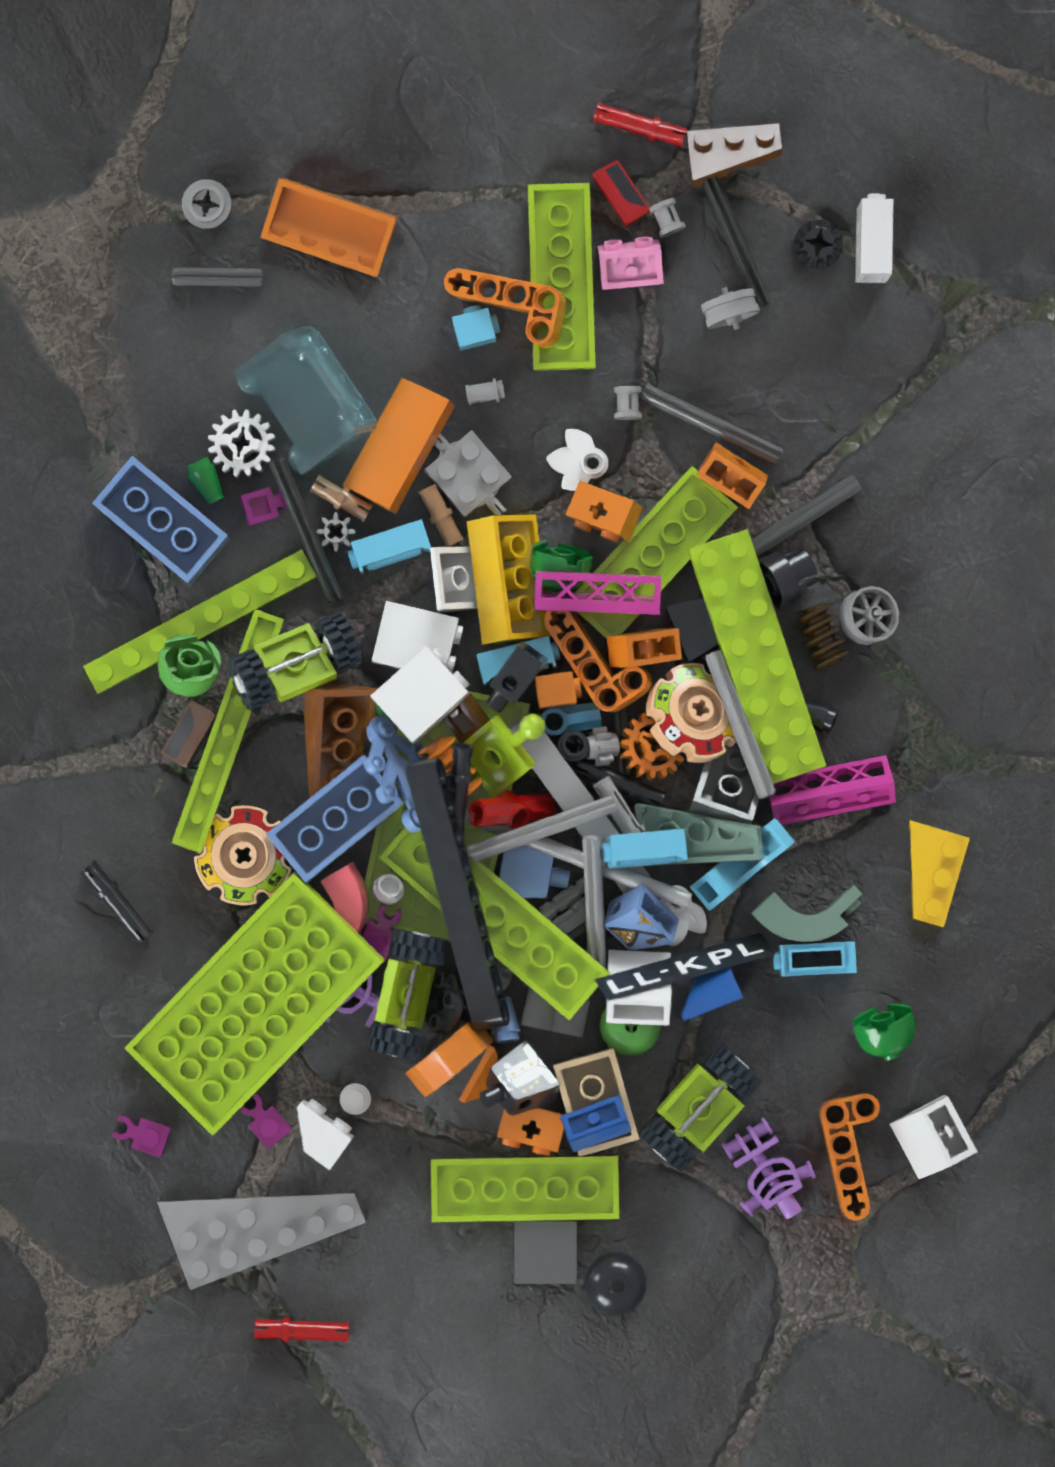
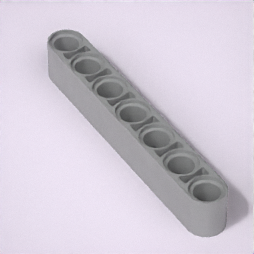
[508,712,651,894]

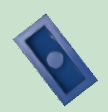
[560,1095,632,1152]

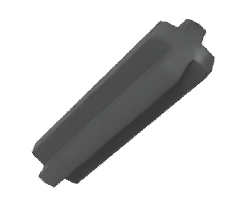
[172,268,264,286]

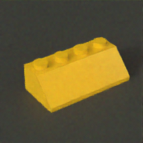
[467,515,552,645]

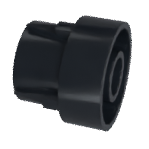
[758,547,818,608]

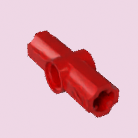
[468,790,556,830]

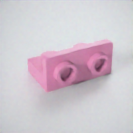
[597,237,664,290]

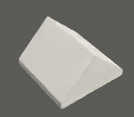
[430,547,478,613]

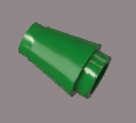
[186,456,224,505]

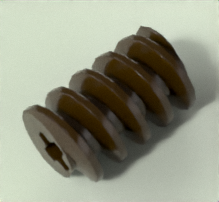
[796,603,850,672]

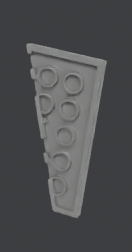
[157,1193,366,1290]

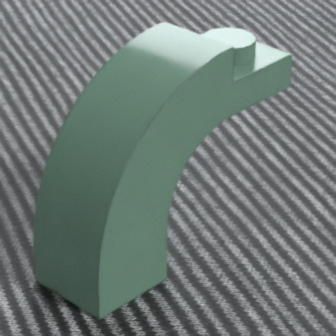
[750,885,862,942]

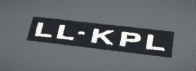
[594,933,776,1001]

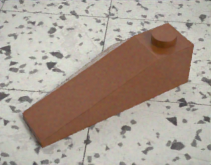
[304,681,377,799]

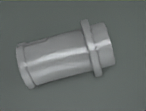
[465,378,505,405]

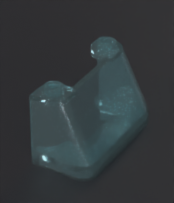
[234,325,377,475]

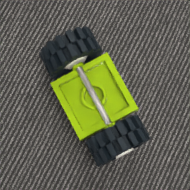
[227,612,362,710]
[367,928,449,1061]
[640,1044,762,1173]

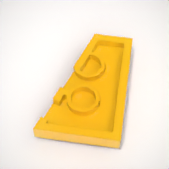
[909,820,970,927]

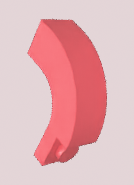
[321,862,369,935]

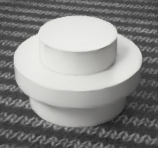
[373,874,404,905]
[340,1083,371,1115]

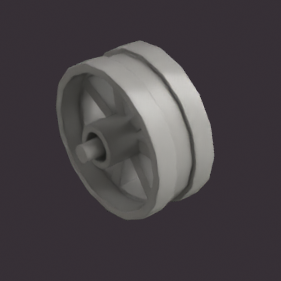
[701,287,760,330]
[839,586,899,645]

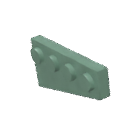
[634,803,764,866]

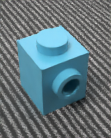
[452,305,500,351]

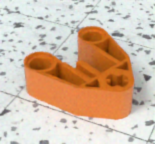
[405,1020,494,1098]

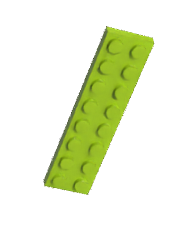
[687,529,826,784]
[379,827,610,1020]

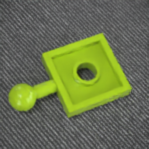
[463,714,545,798]

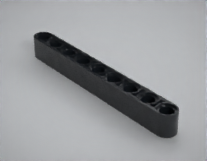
[406,757,510,1032]

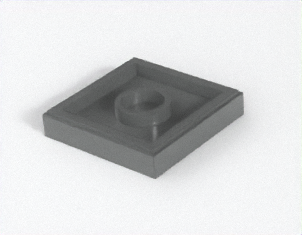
[514,1220,577,1284]

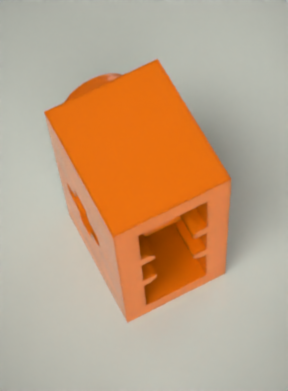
[697,443,768,509]
[565,481,643,543]
[606,628,682,667]
[535,671,582,711]
[497,1107,565,1156]

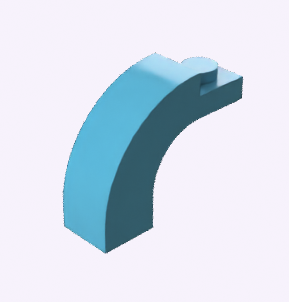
[690,818,795,911]

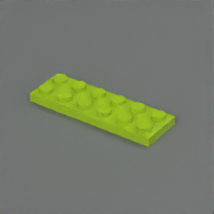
[528,183,596,371]
[575,466,738,640]
[431,1155,619,1222]

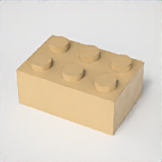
[553,1048,639,1157]

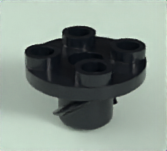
[425,970,471,1034]

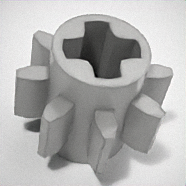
[317,512,356,552]
[585,726,620,766]

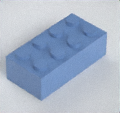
[92,456,230,586]
[266,755,404,883]

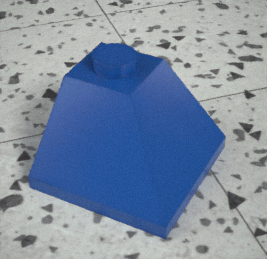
[679,967,743,1021]

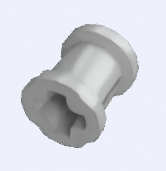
[649,198,686,238]
[614,386,642,420]

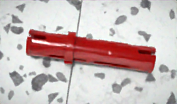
[593,103,687,148]
[254,1317,349,1342]

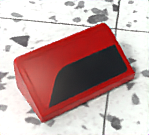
[592,160,650,228]

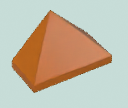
[459,1045,499,1103]

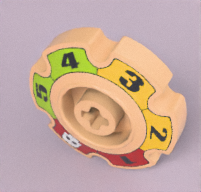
[646,663,737,763]
[194,805,292,905]

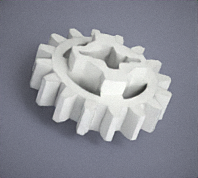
[208,410,275,477]

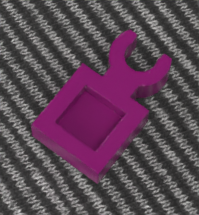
[239,487,288,526]
[362,903,402,961]
[240,1093,292,1149]
[112,1116,172,1158]

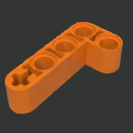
[444,268,566,348]
[544,610,653,712]
[819,1093,880,1221]

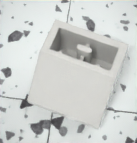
[889,1095,977,1179]
[297,1099,354,1170]

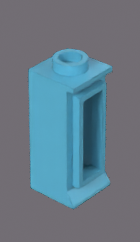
[347,519,431,574]
[476,636,561,686]
[601,829,688,869]
[773,941,857,977]

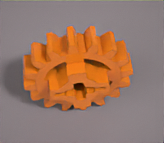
[619,713,684,781]

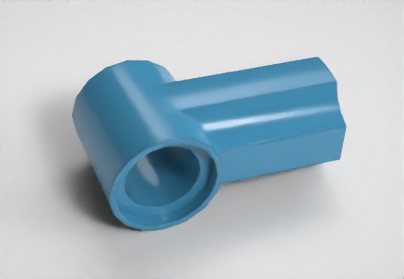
[540,702,602,737]

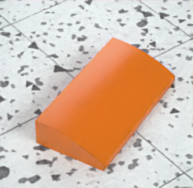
[260,178,399,277]
[342,378,455,514]

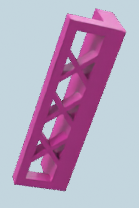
[535,571,661,615]
[769,755,896,825]

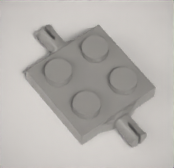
[424,430,512,518]

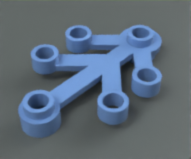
[364,716,428,833]

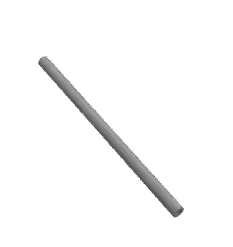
[397,786,692,909]

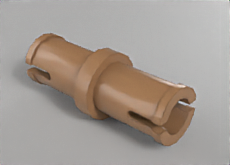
[309,475,373,522]
[418,484,464,547]

